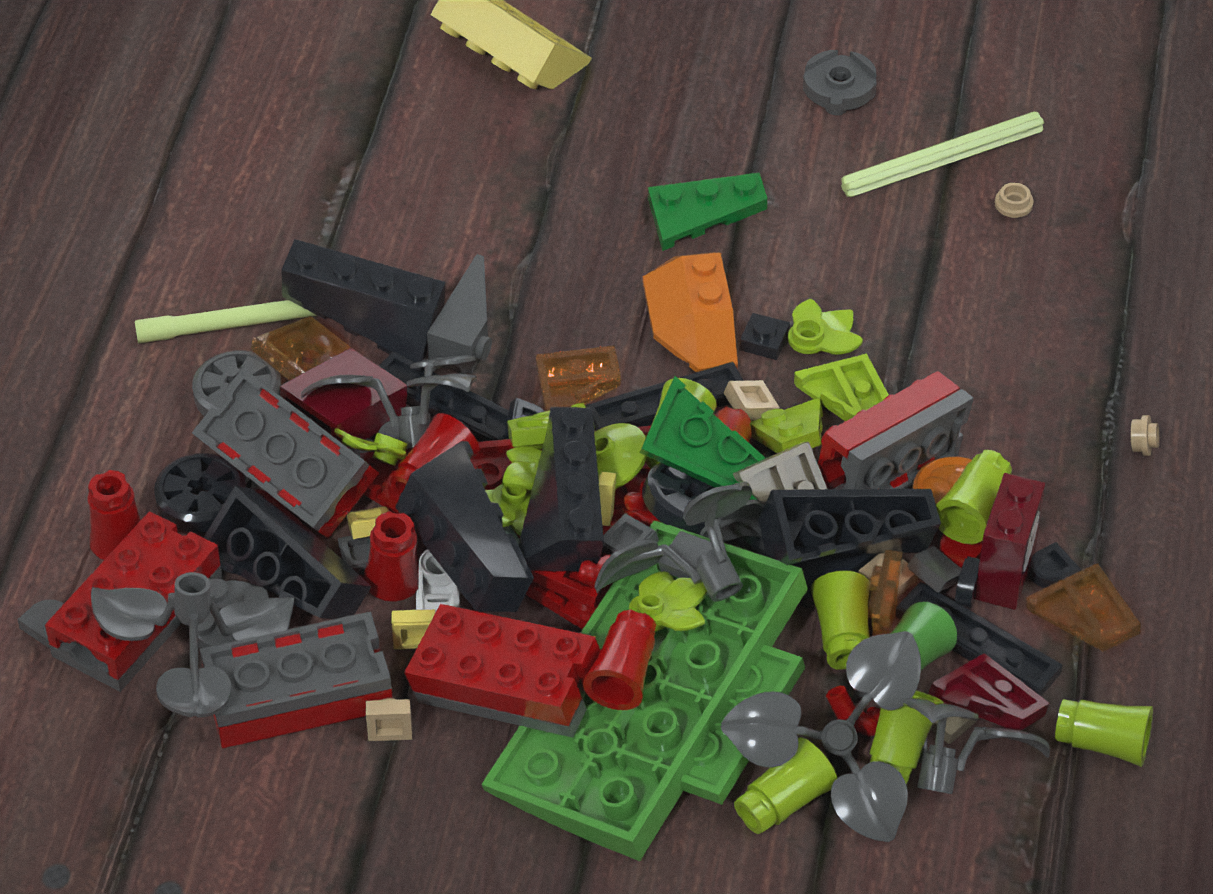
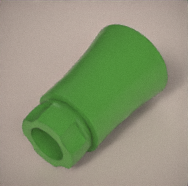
[890,602,957,670]

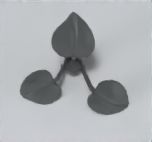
[301,355,477,448]
[595,482,763,602]
[91,572,294,718]
[721,631,921,842]
[853,690,1050,794]

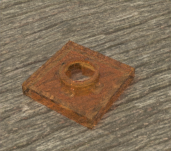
[251,316,353,380]

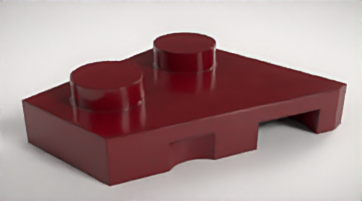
[928,653,1050,731]

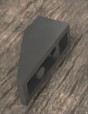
[427,254,492,374]

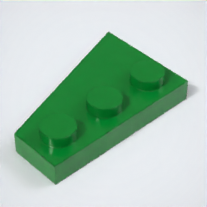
[648,173,768,251]
[639,376,766,500]

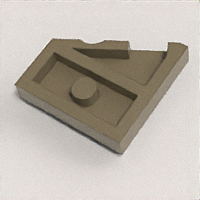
[733,442,827,505]

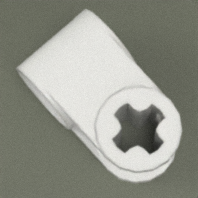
[416,549,460,613]

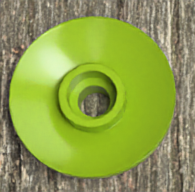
[595,423,648,489]

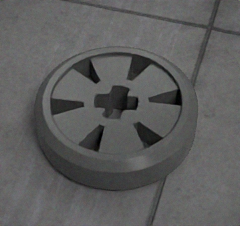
[192,350,282,416]

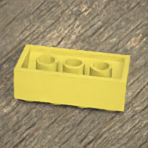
[431,0,592,90]

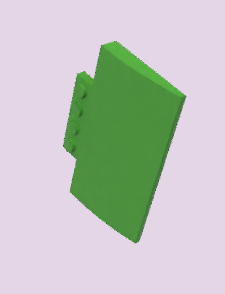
[481,520,808,861]

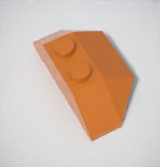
[643,252,738,372]

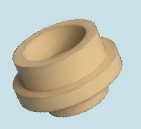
[995,183,1033,218]
[1131,415,1159,456]

